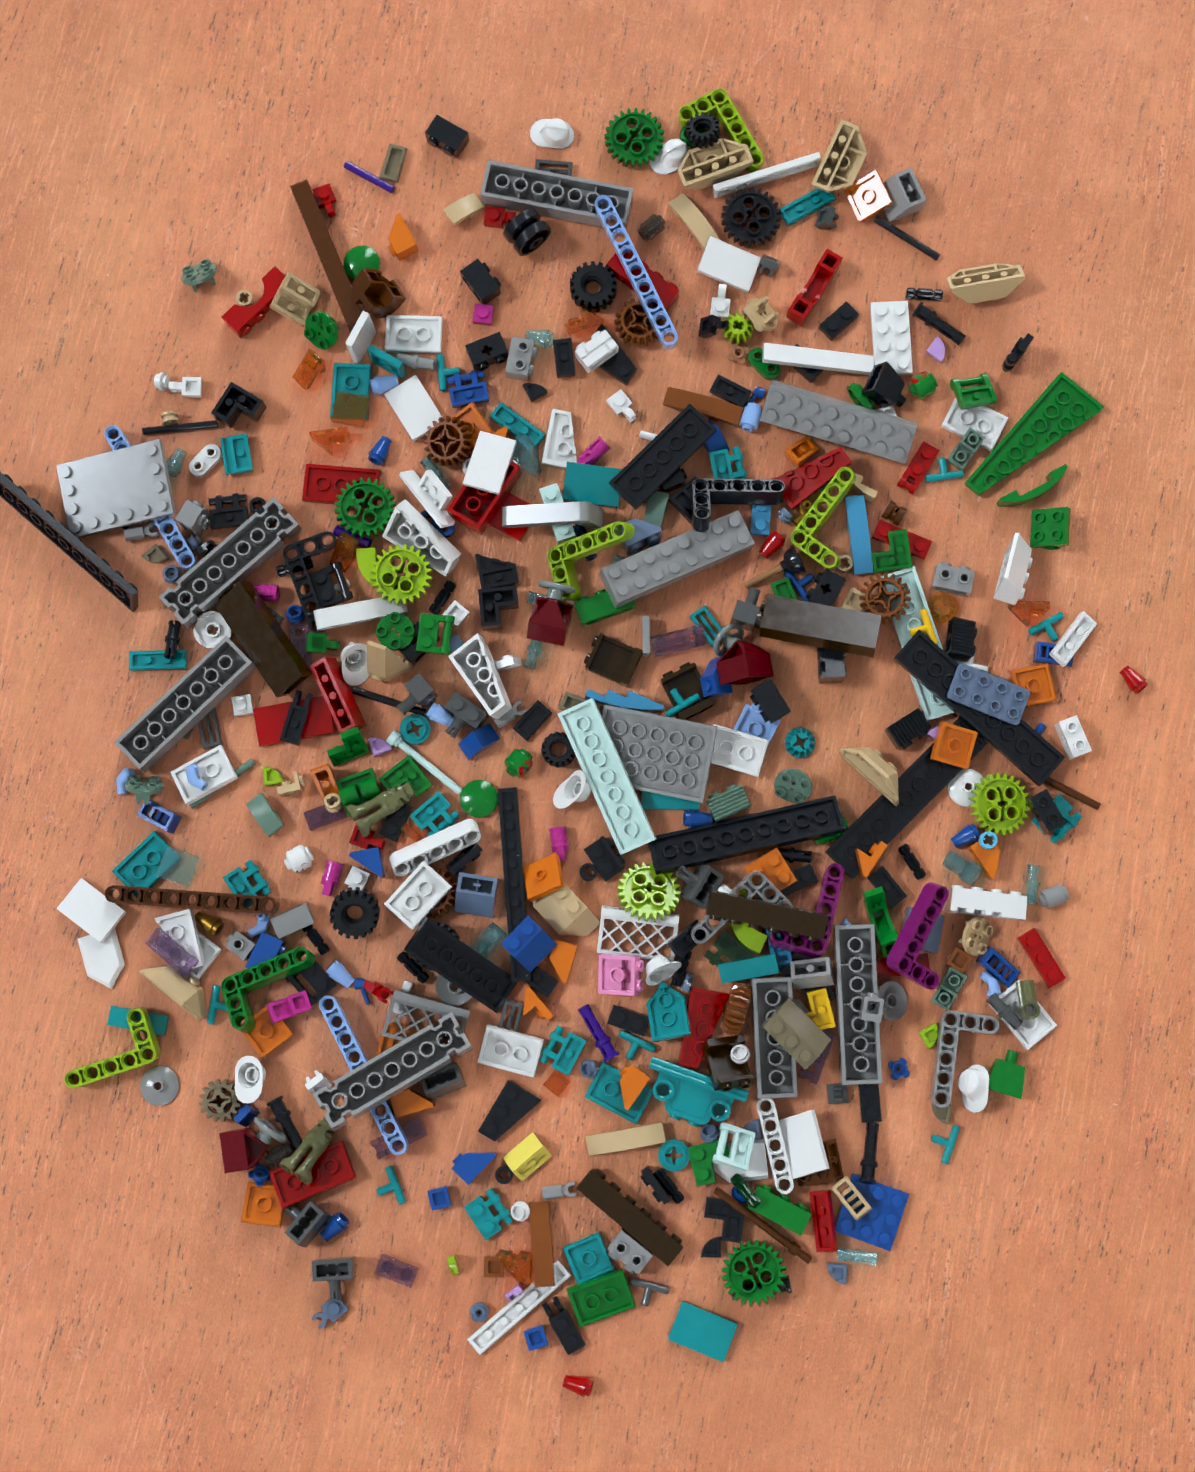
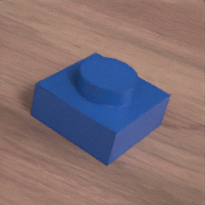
[233,1104,260,1127]
[427,1186,452,1211]
[523,1324,549,1351]

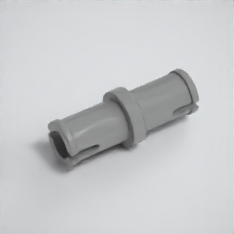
[397,353,436,371]

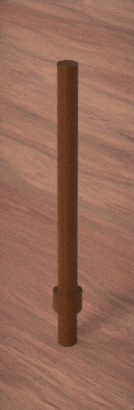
[713,1187,812,1264]

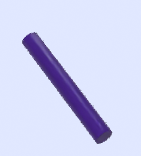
[344,161,395,193]

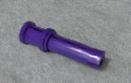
[578,1004,619,1062]

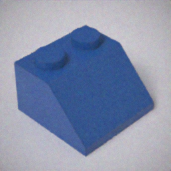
[501,916,558,972]

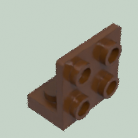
[797,1139,844,1186]

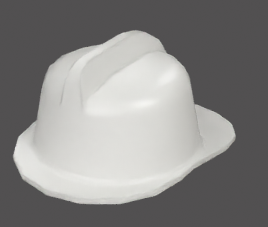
[530,118,574,149]
[649,139,691,175]
[340,642,369,686]
[553,770,591,809]
[645,954,682,986]
[235,1055,266,1104]
[958,1065,989,1113]

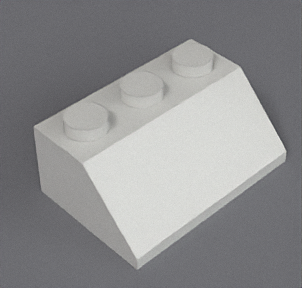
[993,532,1033,605]

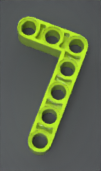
[678,89,763,173]
[791,467,856,570]
[547,521,635,601]
[64,1007,161,1088]

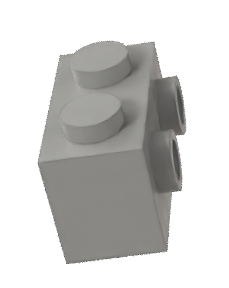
[505,336,538,381]
[175,500,210,537]
[930,562,975,597]
[790,957,834,990]
[607,1228,653,1274]

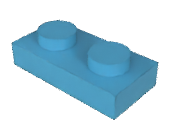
[750,505,771,537]

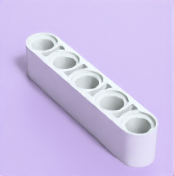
[313,597,408,630]
[389,819,481,876]
[756,1098,794,1194]

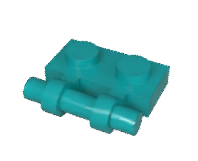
[708,446,748,479]
[410,791,460,837]
[1031,794,1082,844]
[223,860,272,908]
[539,1025,586,1076]
[464,1188,513,1240]

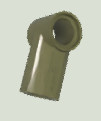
[1016,980,1040,1020]

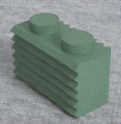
[706,784,751,822]

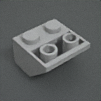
[884,168,927,223]

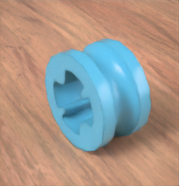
[979,831,998,849]

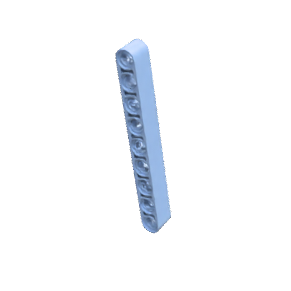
[595,195,678,350]
[104,425,198,572]
[319,996,409,1155]

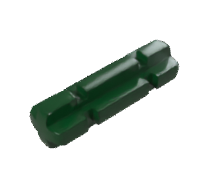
[730,1174,761,1208]

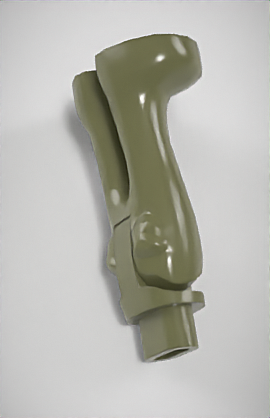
[346,782,415,838]
[279,1117,336,1185]

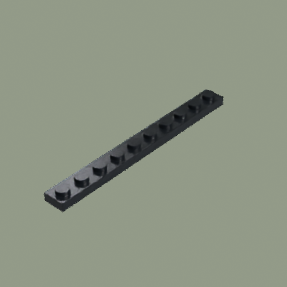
[498,787,532,982]

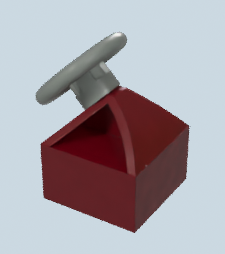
[527,580,575,646]
[713,623,774,685]
[219,1116,287,1173]

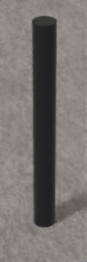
[874,216,941,261]
[142,420,218,435]
[352,686,427,716]

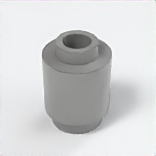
[1038,885,1069,909]

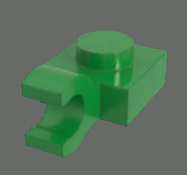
[306,632,340,654]

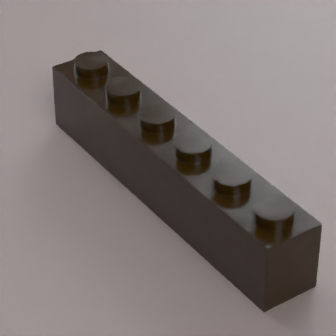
[706,890,828,941]
[576,1168,683,1266]

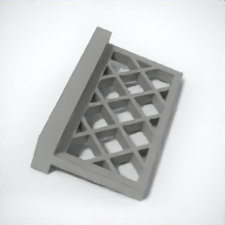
[381,989,470,1056]

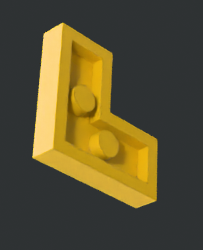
[805,987,836,1030]

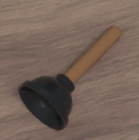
[744,545,806,589]

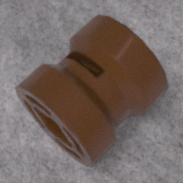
[881,501,907,526]

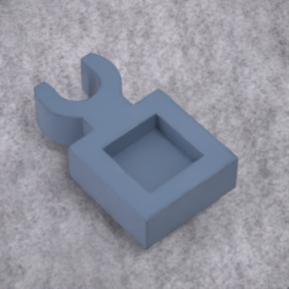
[312,1294,349,1329]

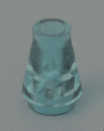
[525,329,554,348]
[166,448,186,477]

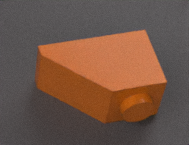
[388,213,418,261]
[967,836,1000,880]
[549,939,578,984]
[619,1064,650,1111]
[390,1089,435,1118]

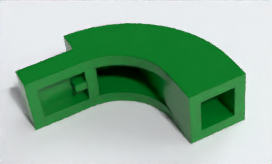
[863,886,898,958]

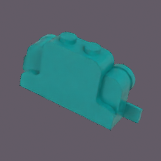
[648,1056,749,1127]

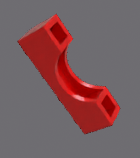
[786,249,843,327]
[222,266,285,338]

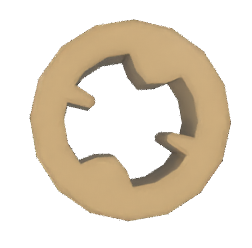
[236,290,254,307]
[161,411,179,425]
[837,555,853,573]
[324,793,342,813]

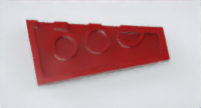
[772,447,853,510]
[678,987,729,1068]

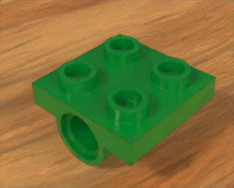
[1030,507,1071,550]
[336,768,381,817]

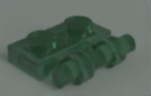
[704,930,755,967]

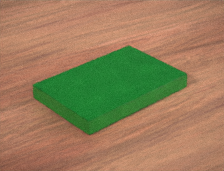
[566,1268,636,1327]

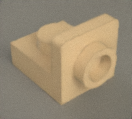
[276,771,305,797]

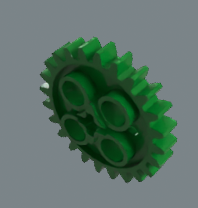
[605,108,664,168]
[334,477,396,539]
[722,1240,787,1307]

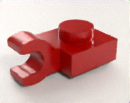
[312,183,337,218]
[484,206,516,228]
[349,825,386,849]
[362,980,394,1004]

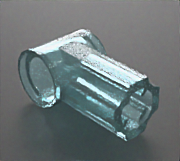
[942,850,984,886]

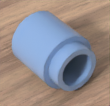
[739,403,762,432]

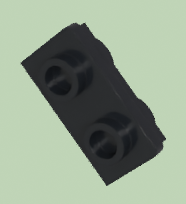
[584,836,625,882]

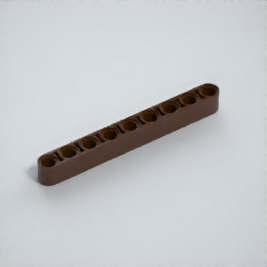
[290,179,362,333]
[105,885,280,914]

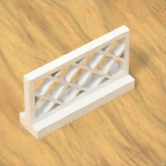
[597,905,679,962]

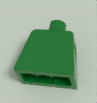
[988,1050,1025,1099]

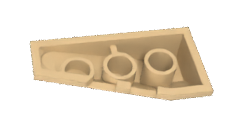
[367,640,413,682]

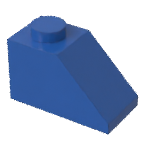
[700,656,733,697]
[245,932,287,968]
[452,1152,497,1185]

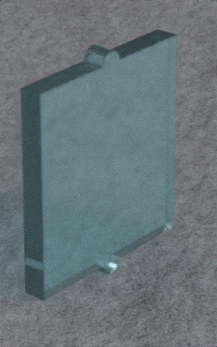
[156,846,200,887]

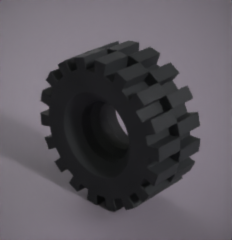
[570,261,617,312]
[330,887,380,939]

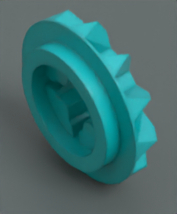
[400,714,431,745]
[785,727,816,758]
[658,1139,690,1172]

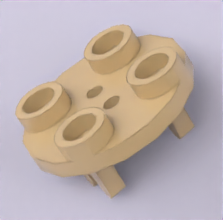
[744,296,780,332]
[958,917,994,956]

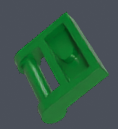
[950,373,997,410]
[416,613,455,655]

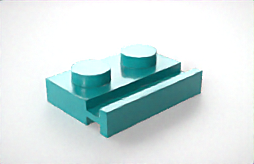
[220,433,254,476]

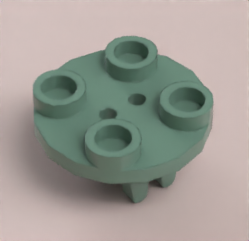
[181,259,217,292]
[774,768,813,804]
[125,774,164,805]

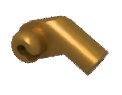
[792,500,812,526]

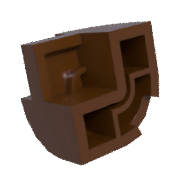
[352,269,406,318]

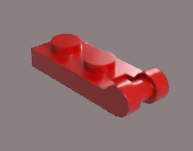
[897,441,940,495]

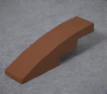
[663,387,743,426]
[529,1201,555,1288]

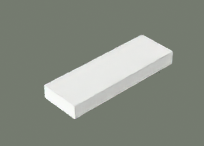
[1049,611,1097,667]

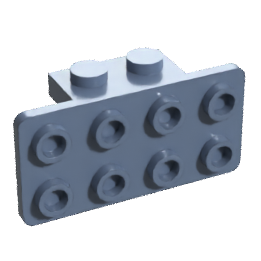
[947,663,1030,725]

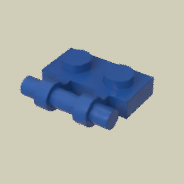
[447,370,489,408]

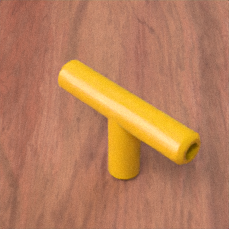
[910,609,938,645]

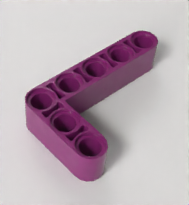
[769,863,844,958]
[886,882,949,990]

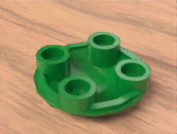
[344,246,381,279]
[460,780,498,818]

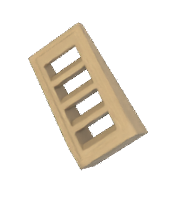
[831,1176,872,1221]

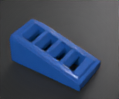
[1033,641,1073,667]
[137,800,182,834]
[976,947,1020,988]

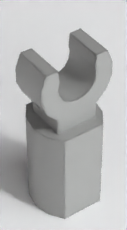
[124,522,159,542]
[493,701,527,729]
[542,1181,577,1200]

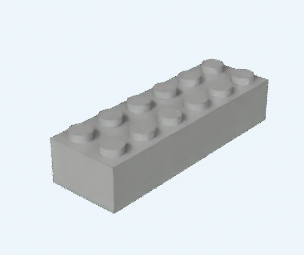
[750,976,798,1099]

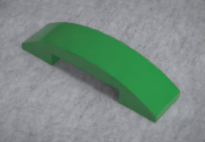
[996,464,1068,507]

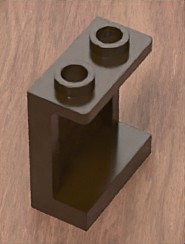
[584,633,643,687]
[660,662,716,720]
[702,1034,756,1092]

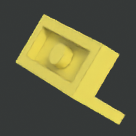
[503,1133,552,1181]

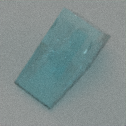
[511,434,541,476]
[470,922,507,959]

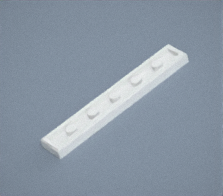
[712,152,821,198]
[762,343,874,375]
[467,1260,571,1355]

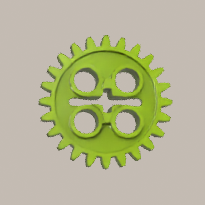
[370,544,433,606]
[968,772,1030,835]
[617,862,681,922]

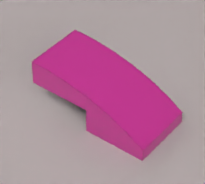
[266,990,312,1023]

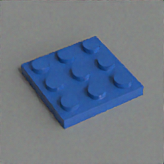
[835,1173,909,1251]

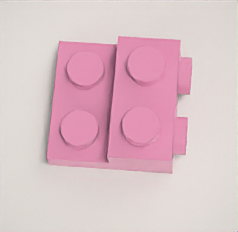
[598,954,644,996]

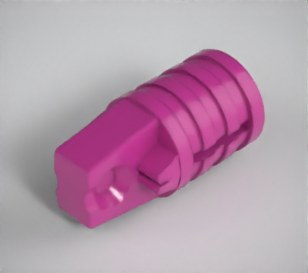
[577,436,611,465]
[253,584,280,602]
[549,826,569,862]
[321,860,344,896]

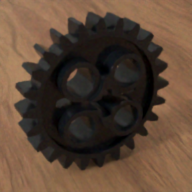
[721,187,781,248]

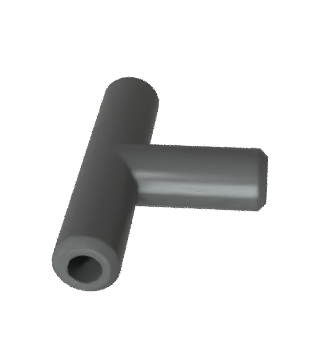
[629,1277,669,1306]

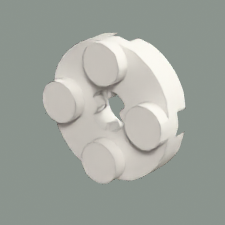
[194,611,233,649]

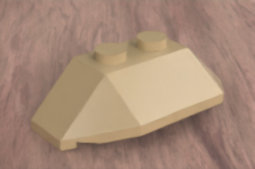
[811,119,867,193]
[677,138,754,190]
[946,263,1025,304]
[839,747,899,806]
[533,883,600,936]
[139,964,207,1021]

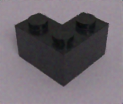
[211,382,267,428]
[478,585,519,631]

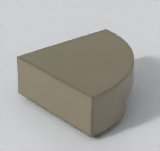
[142,544,169,563]
[931,1102,952,1125]

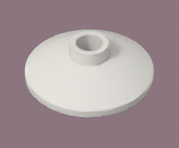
[947,768,983,807]

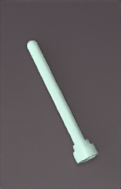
[386,730,462,795]

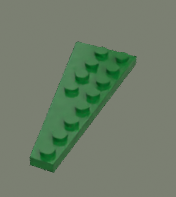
[964,372,1104,496]

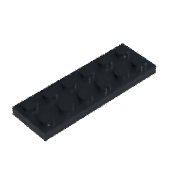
[609,404,717,511]
[403,917,517,1013]

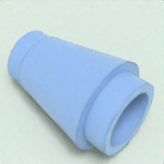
[370,375,399,395]
[426,702,454,727]
[326,960,355,988]

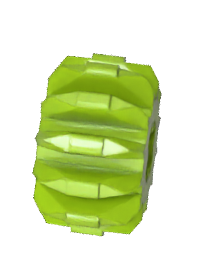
[722,312,754,344]

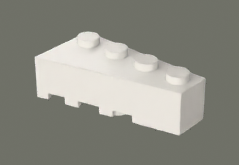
[382,499,462,577]
[448,633,512,720]
[944,885,1027,921]

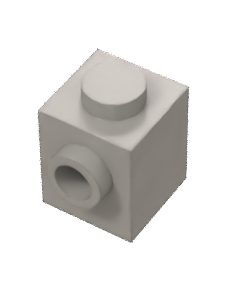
[225,931,256,961]

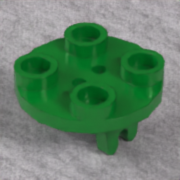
[303,312,340,350]
[376,612,415,651]

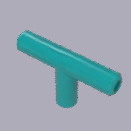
[436,354,460,392]
[925,457,964,483]
[1028,612,1064,641]
[665,688,700,717]
[207,985,227,1025]
[618,1030,656,1060]
[931,1125,960,1164]
[376,1166,406,1205]

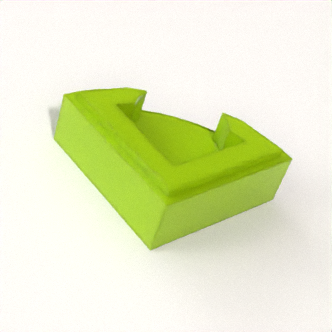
[262,767,284,786]
[918,1022,938,1049]
[446,1254,460,1275]

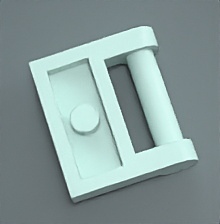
[712,1123,755,1172]

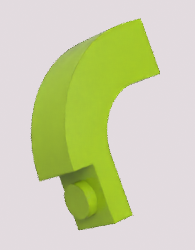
[356,548,411,590]
[730,888,767,954]

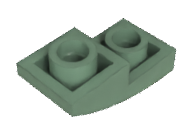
[946,427,985,470]
[643,490,670,529]
[246,793,285,837]
[931,966,968,1011]

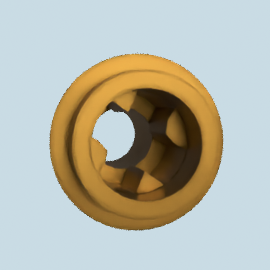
[195,911,224,936]

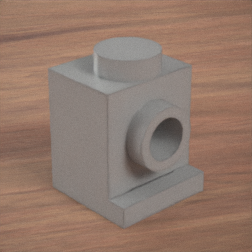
[859,992,884,1023]

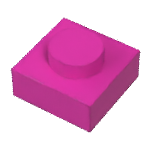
[473,303,494,326]

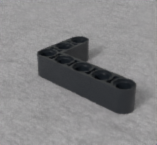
[691,478,785,532]
[283,531,338,634]

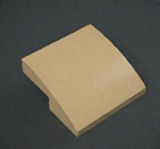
[270,272,321,326]

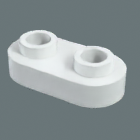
[189,444,222,478]

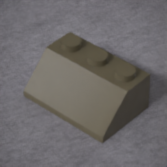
[761,997,831,1070]

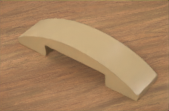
[668,193,720,252]
[585,1122,666,1156]

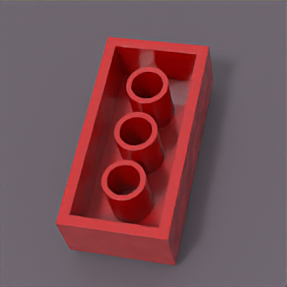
[447,461,522,535]

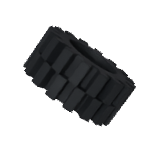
[686,112,720,149]
[541,732,575,768]

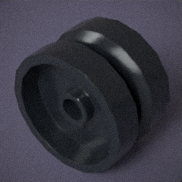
[503,208,551,256]

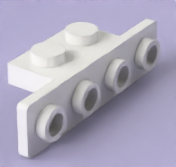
[399,469,455,528]

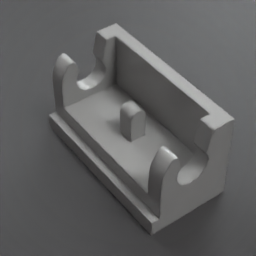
[270,902,315,939]

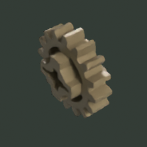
[199,1079,242,1122]

